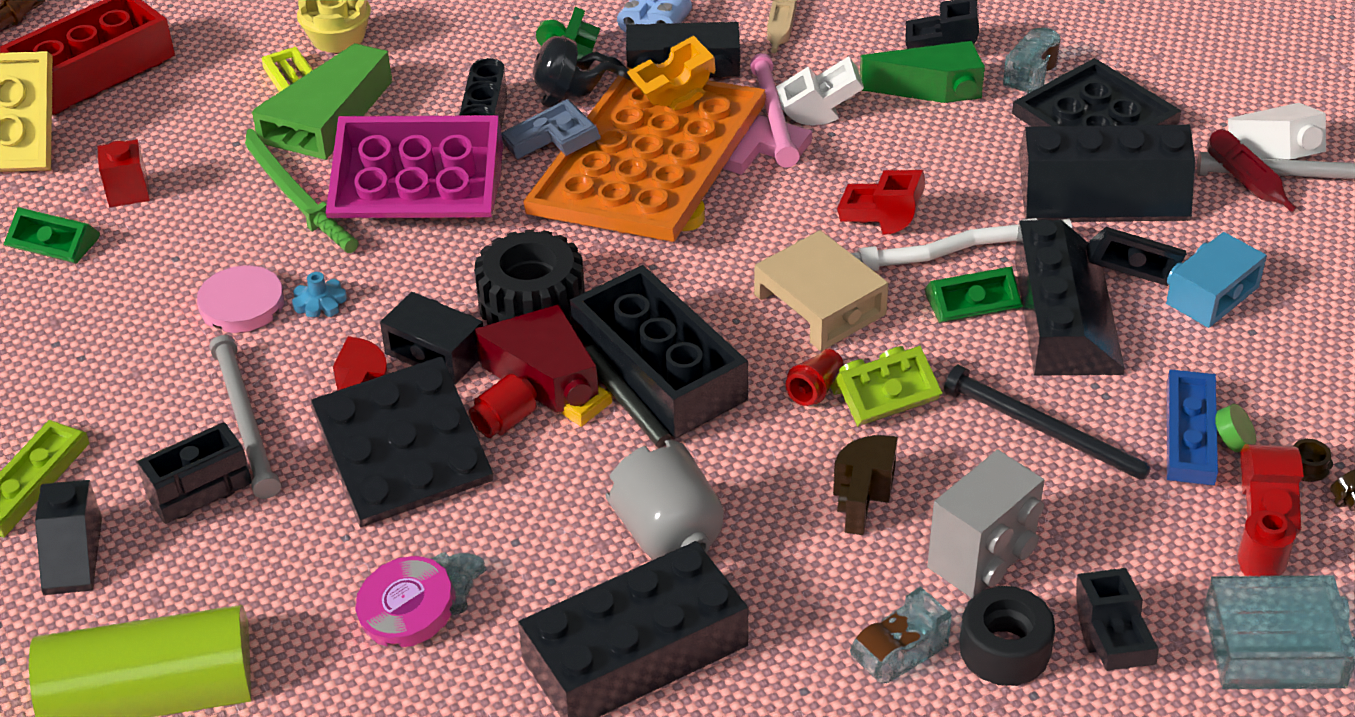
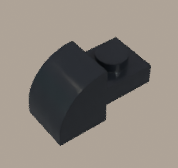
[905,0,979,49]
[1076,568,1159,671]

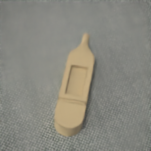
[767,0,797,54]

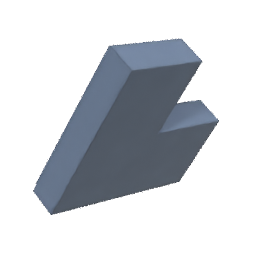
[501,99,601,159]

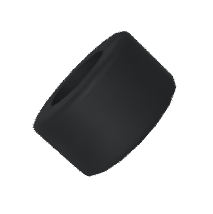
[959,586,1055,686]

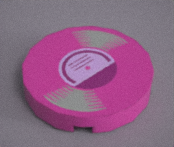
[355,556,456,647]

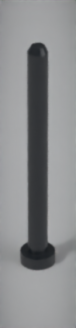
[944,364,1151,479]

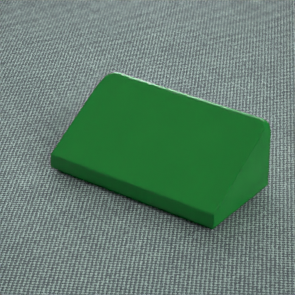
[3,207,101,264]
[924,266,1023,323]

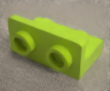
[831,345,943,427]

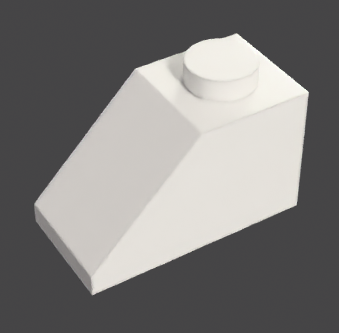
[1228,103,1326,160]

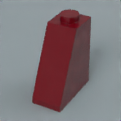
[475,305,599,413]

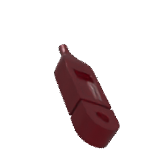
[1207,129,1297,212]

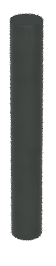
[585,345,671,448]

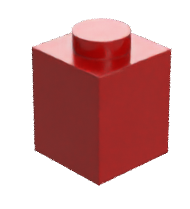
[97,139,150,208]

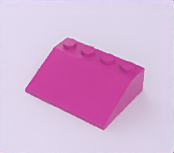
[326,115,503,218]

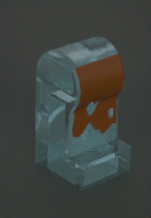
[1003,28,1061,93]
[850,586,952,684]

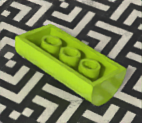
[29,605,251,717]

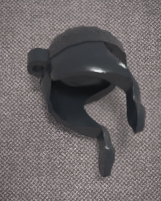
[533,36,633,108]

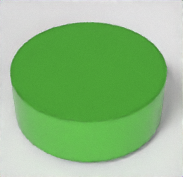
[1215,403,1256,453]

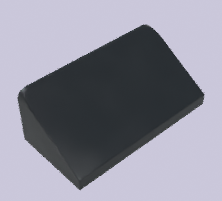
[1086,227,1187,286]

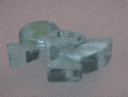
[431,552,486,615]

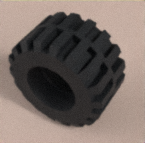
[474,230,585,326]

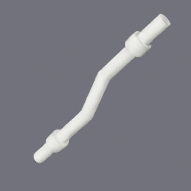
[851,218,1072,271]

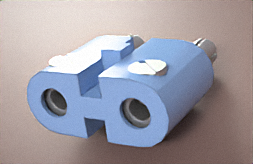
[617,0,692,32]

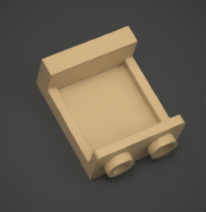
[754,230,889,351]

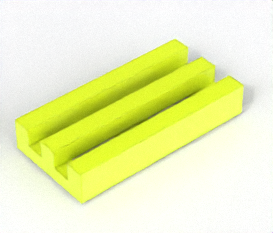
[261,47,313,92]

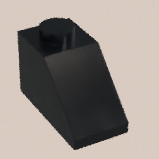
[35,480,102,595]

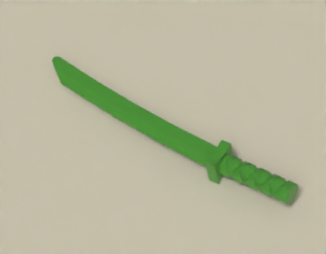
[245,129,358,253]

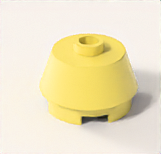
[297,0,371,53]

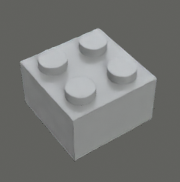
[927,449,1045,598]

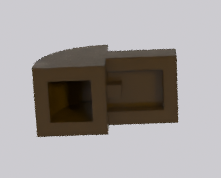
[833,435,898,535]

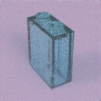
[1203,575,1355,690]

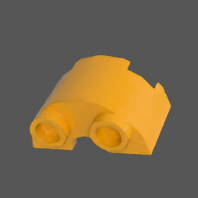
[627,36,716,110]

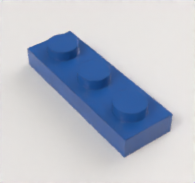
[1167,369,1218,486]

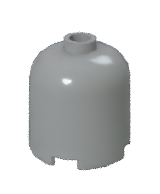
[605,440,724,560]

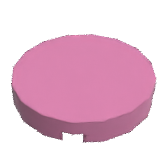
[197,265,284,333]

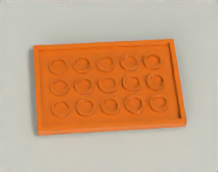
[523,68,766,242]

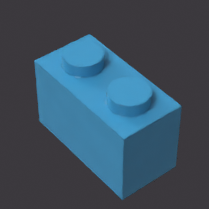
[1166,231,1267,328]

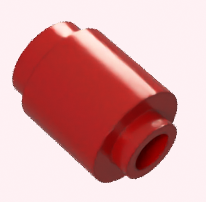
[468,374,537,438]
[1237,510,1296,583]

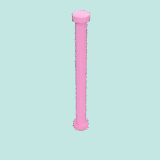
[750,53,800,168]

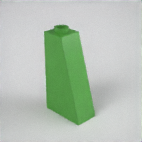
[252,43,392,160]

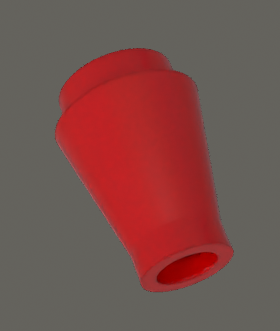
[785,349,843,406]

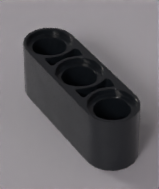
[459,58,508,128]

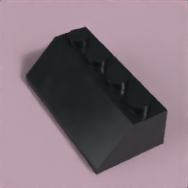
[1019,125,1195,222]
[1014,219,1125,376]

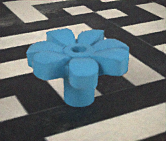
[292,272,347,317]

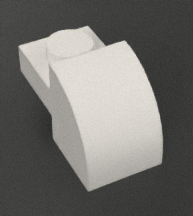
[776,56,864,126]

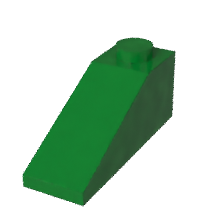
[860,41,985,103]

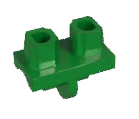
[536,7,601,60]

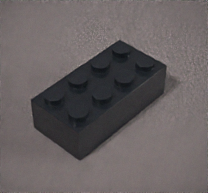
[570,265,748,439]
[518,541,749,717]

